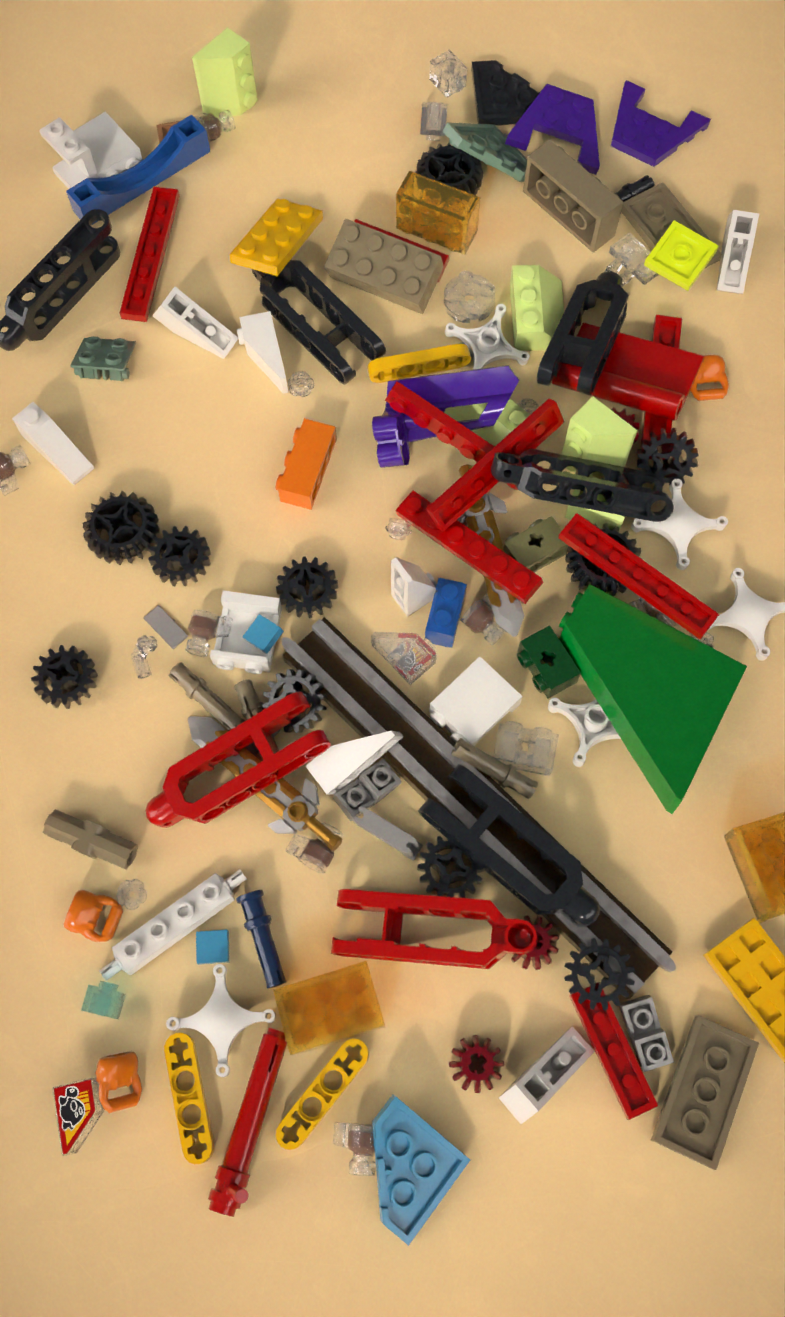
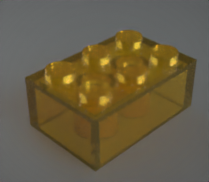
[396,171,480,255]
[724,812,785,924]
[273,961,385,1056]

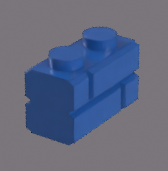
[425,578,467,648]

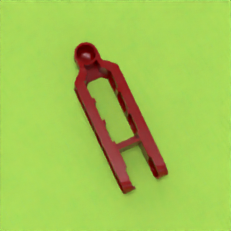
[145,692,331,828]
[331,889,538,969]

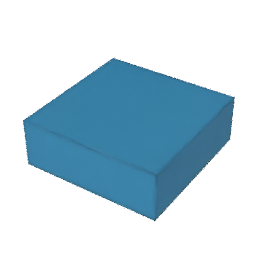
[243,614,284,654]
[196,929,229,965]

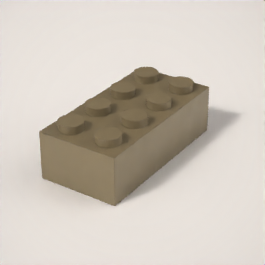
[523,140,623,253]
[324,218,444,314]

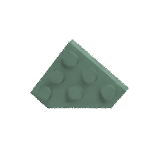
[443,122,527,182]

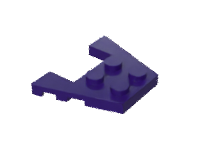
[611,80,711,167]
[505,84,600,175]

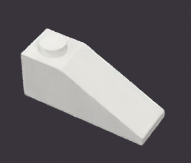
[717,210,759,294]
[153,286,238,359]
[236,311,288,394]
[12,402,94,485]
[391,557,437,617]
[306,731,403,794]
[499,1026,595,1124]

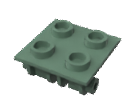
[70,336,136,381]

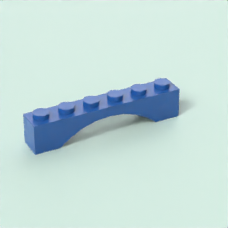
[66,114,211,225]

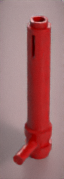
[208,1028,288,1217]

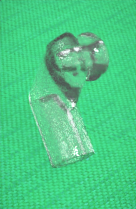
[131,635,158,679]

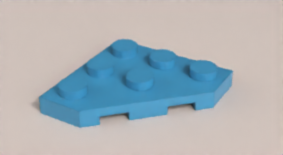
[372,1094,470,1246]

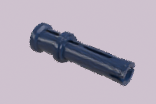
[236,890,287,989]

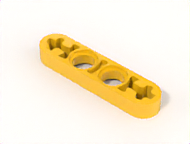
[367,343,471,383]
[164,1033,214,1165]
[275,1039,369,1150]

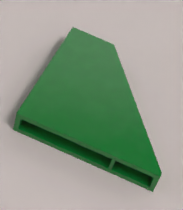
[559,584,747,814]

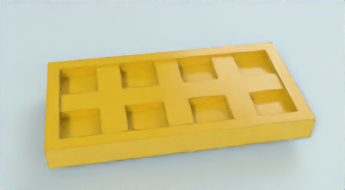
[230,198,323,276]
[703,917,785,1063]

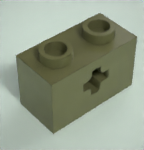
[503,516,569,573]

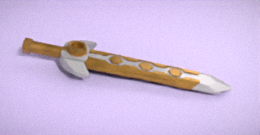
[457,464,524,637]
[188,716,342,851]

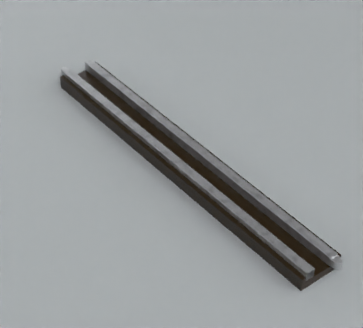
[282,617,676,999]

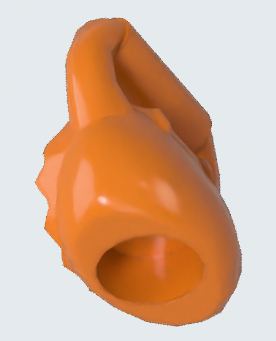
[690,355,729,401]
[64,890,123,942]
[95,1052,142,1113]

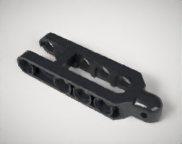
[0,209,120,351]
[252,260,386,384]
[537,271,629,395]
[491,449,674,522]
[418,764,600,927]

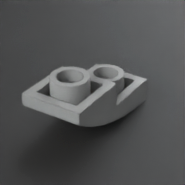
[333,759,402,822]
[619,995,674,1072]

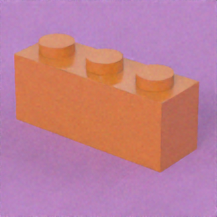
[275,418,337,510]

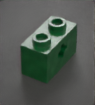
[517,625,581,699]

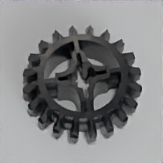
[415,142,483,208]
[83,491,160,566]
[565,522,642,597]

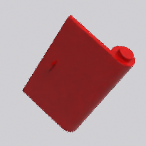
[552,322,704,421]

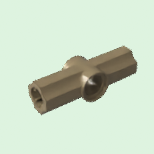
[43,809,138,870]

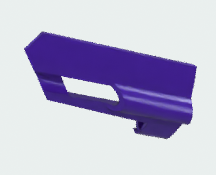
[372,365,519,468]

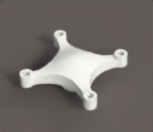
[445,304,530,370]
[631,479,728,570]
[709,568,785,661]
[548,698,621,767]
[166,964,276,1077]

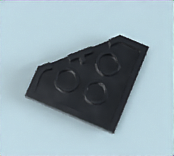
[471,60,542,125]

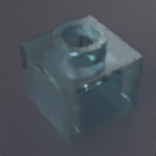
[81,981,126,1020]

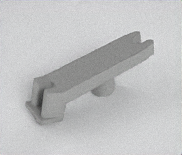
[352,806,423,861]

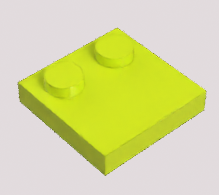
[644,220,719,291]

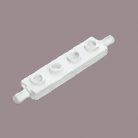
[99,869,247,981]

